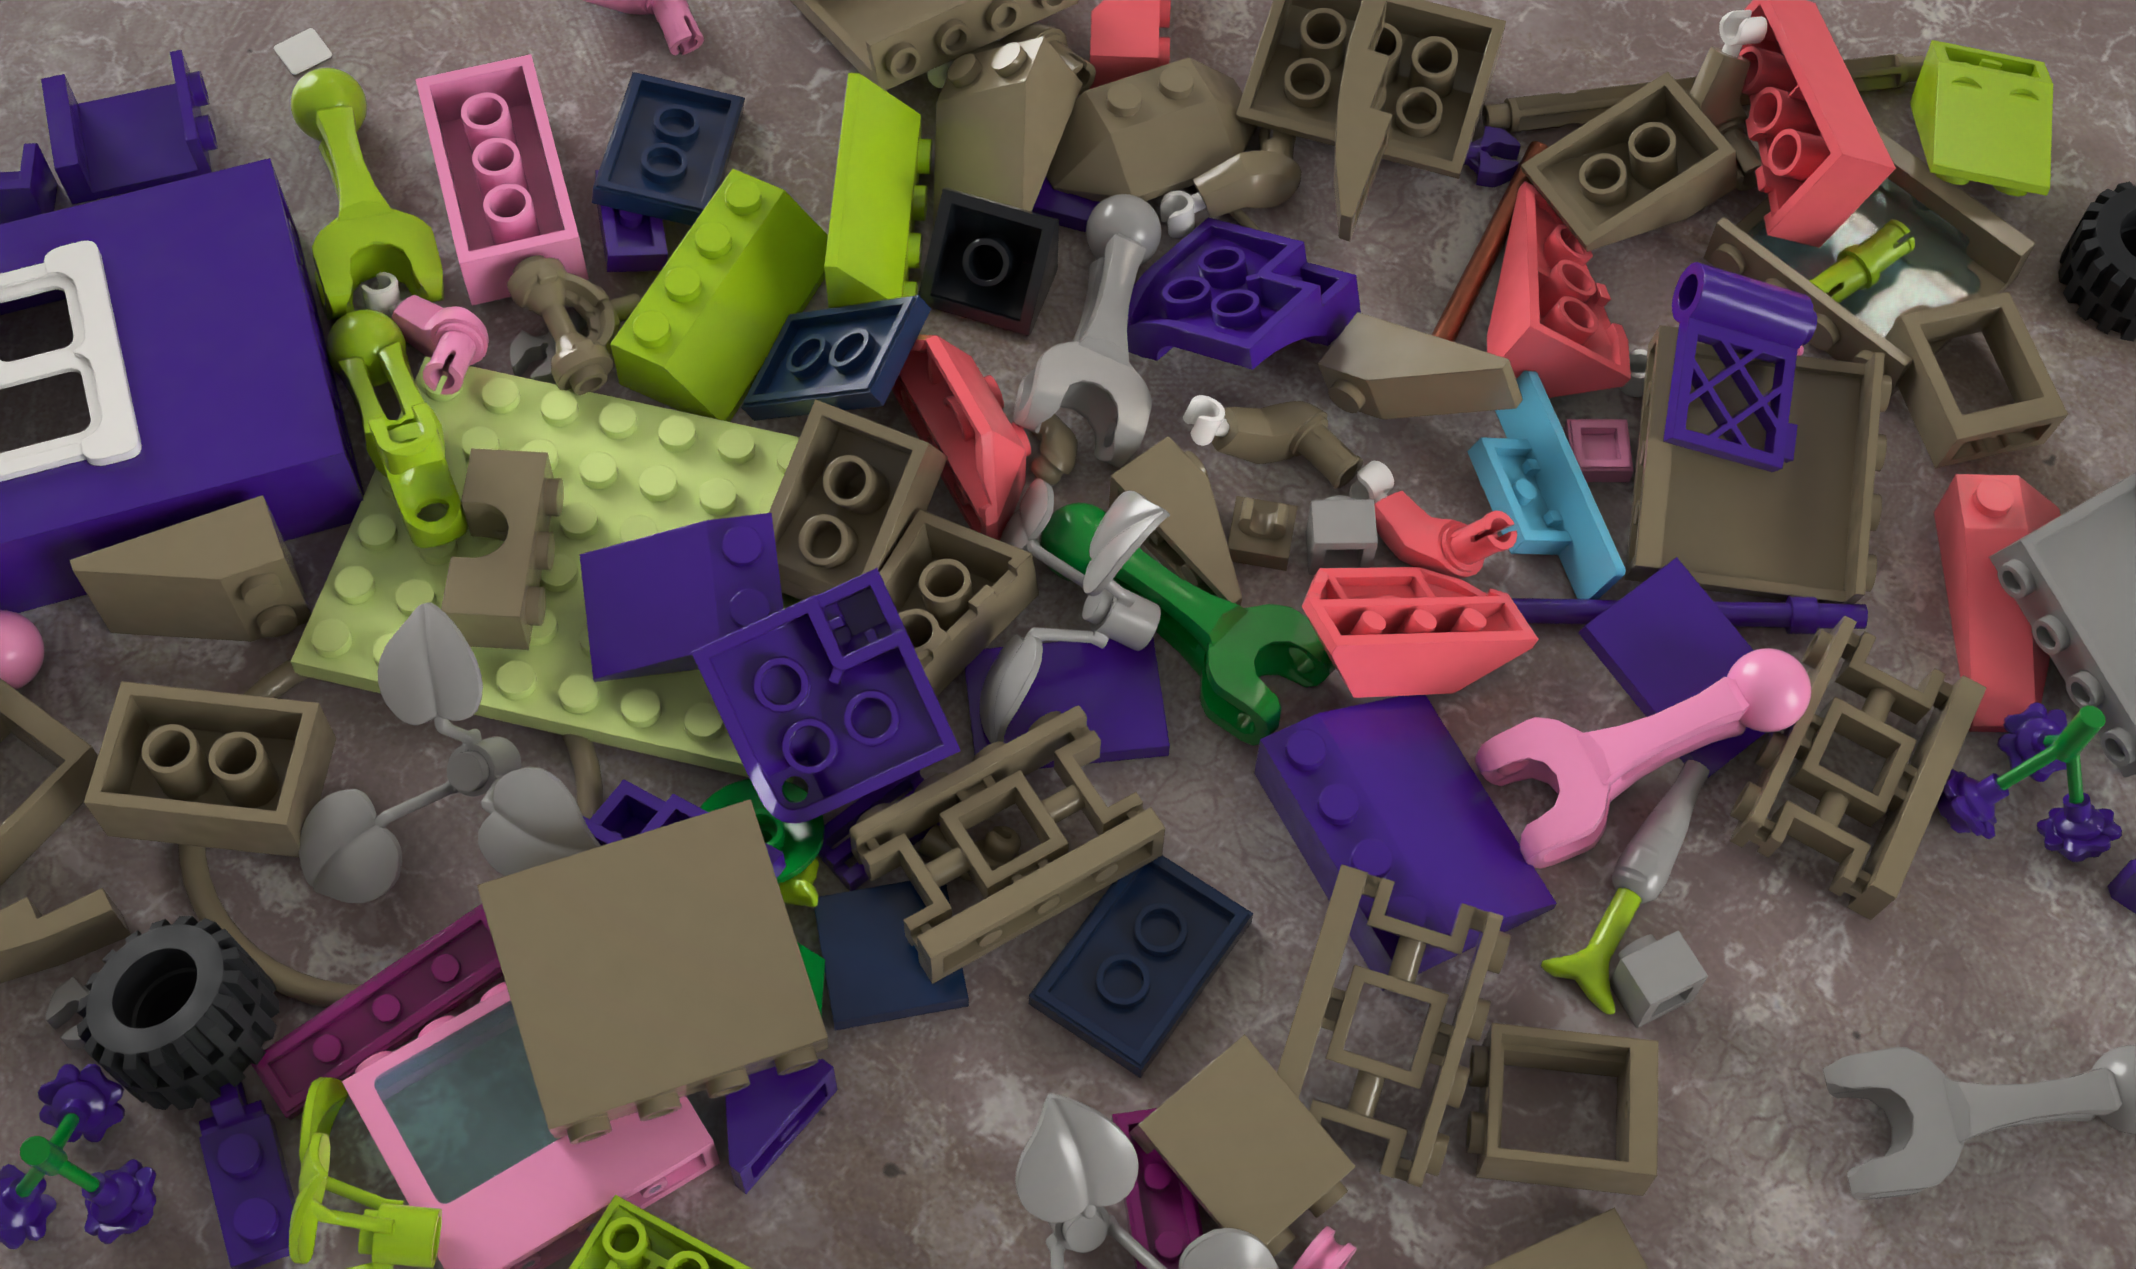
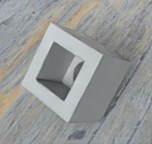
[1305,495,1378,575]
[1609,930,1708,1028]

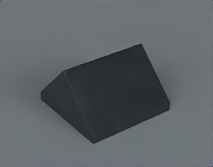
[918,187,1059,336]

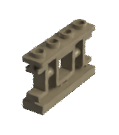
[1730,616,1987,920]
[849,705,1165,984]
[1277,864,1511,1188]

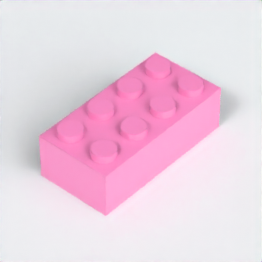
[416,54,589,306]

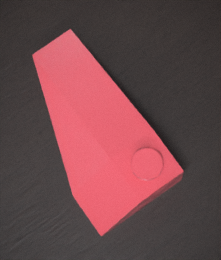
[1487,181,1631,398]
[1934,474,2061,732]

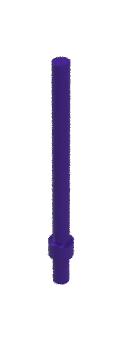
[1512,596,1868,635]

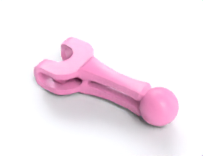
[1475,648,1811,869]

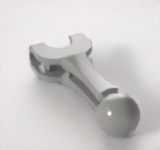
[1013,194,1161,469]
[1823,1045,2136,1200]

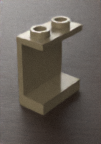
[1129,1034,1356,1257]

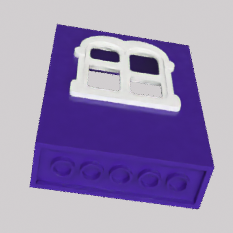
[0,158,364,613]

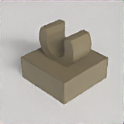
[1228,496,1298,571]

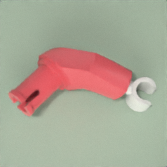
[1349,460,1517,579]

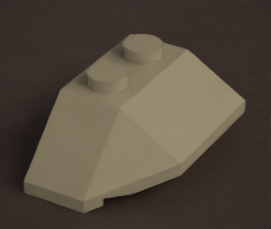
[1046,57,1258,202]

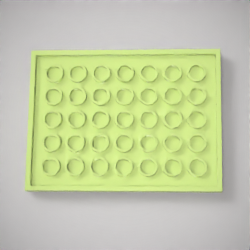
[290,356,802,783]

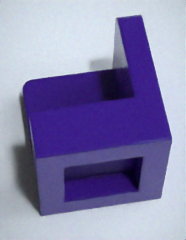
[0,143,58,224]

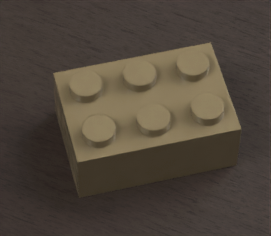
[84,681,336,857]

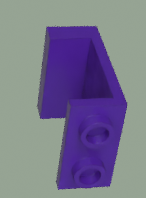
[41,50,218,205]

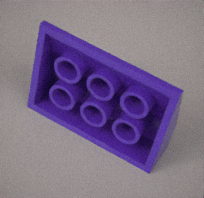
[1254,695,1557,991]

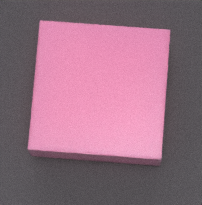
[1563,419,1634,482]

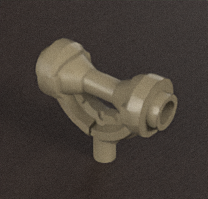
[507,255,641,395]

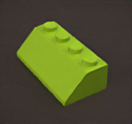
[824,73,932,308]
[610,168,828,422]

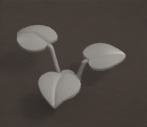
[980,479,1170,744]
[299,602,601,903]
[1015,1093,1280,1269]

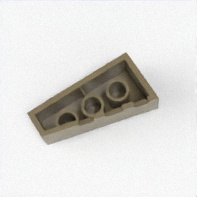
[880,509,1039,697]

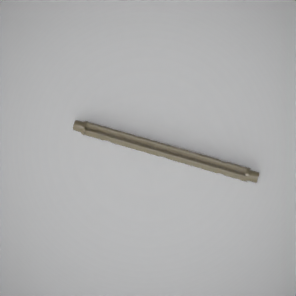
[1482,53,1925,133]

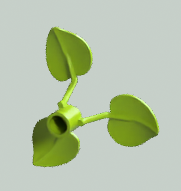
[289,1077,442,1269]

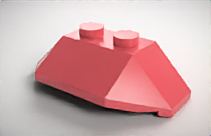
[892,334,1031,541]
[1302,567,1539,698]

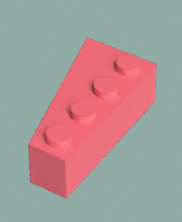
[1739,0,1896,248]

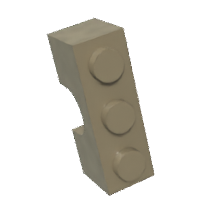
[441,448,564,650]

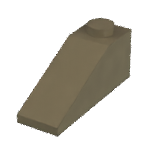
[1318,312,1523,420]
[1109,436,1242,606]

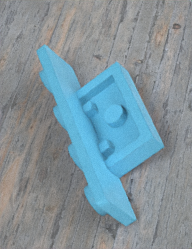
[1467,371,1626,599]

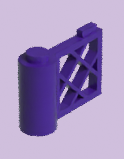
[1663,262,1817,472]

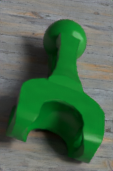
[1040,503,1336,746]

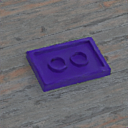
[1578,557,1766,778]
[964,637,1170,769]

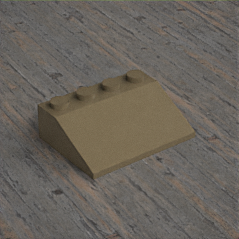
[1236,0,1506,179]

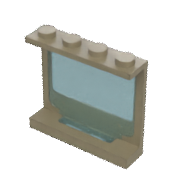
[1704,128,2036,396]

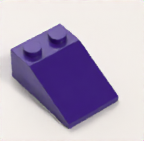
[580,513,784,682]

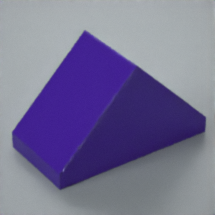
[725,1059,838,1194]

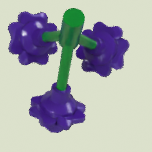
[1937,702,2122,862]
[0,1064,157,1249]

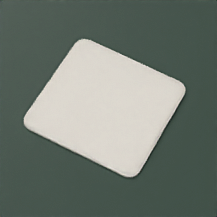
[274,28,332,75]

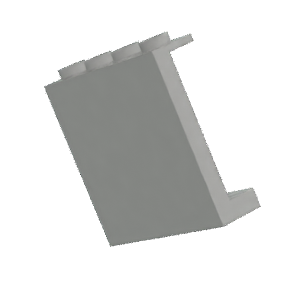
[1989,472,2136,778]

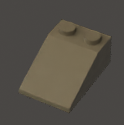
[933,36,1083,229]
[1521,71,1737,252]
[769,399,948,600]
[70,495,311,642]

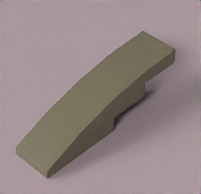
[1333,0,1392,242]
[0,888,131,983]

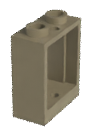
[1885,292,2068,469]
[0,678,98,886]
[1465,1023,1658,1196]

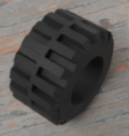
[2058,181,2136,342]
[77,916,280,1110]

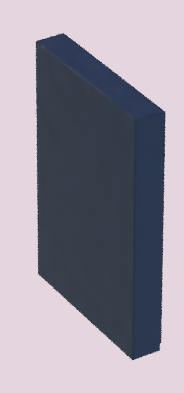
[592,72,745,226]
[741,295,931,421]
[1028,855,1253,1078]

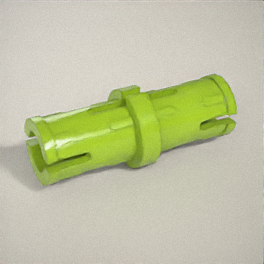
[1809,220,1915,303]

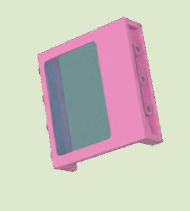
[342,982,720,1269]

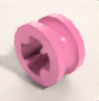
[1293,1226,1357,1269]

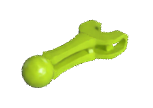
[291,68,444,320]
[326,309,468,548]

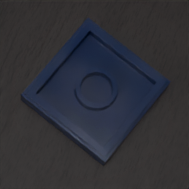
[814,881,969,1031]

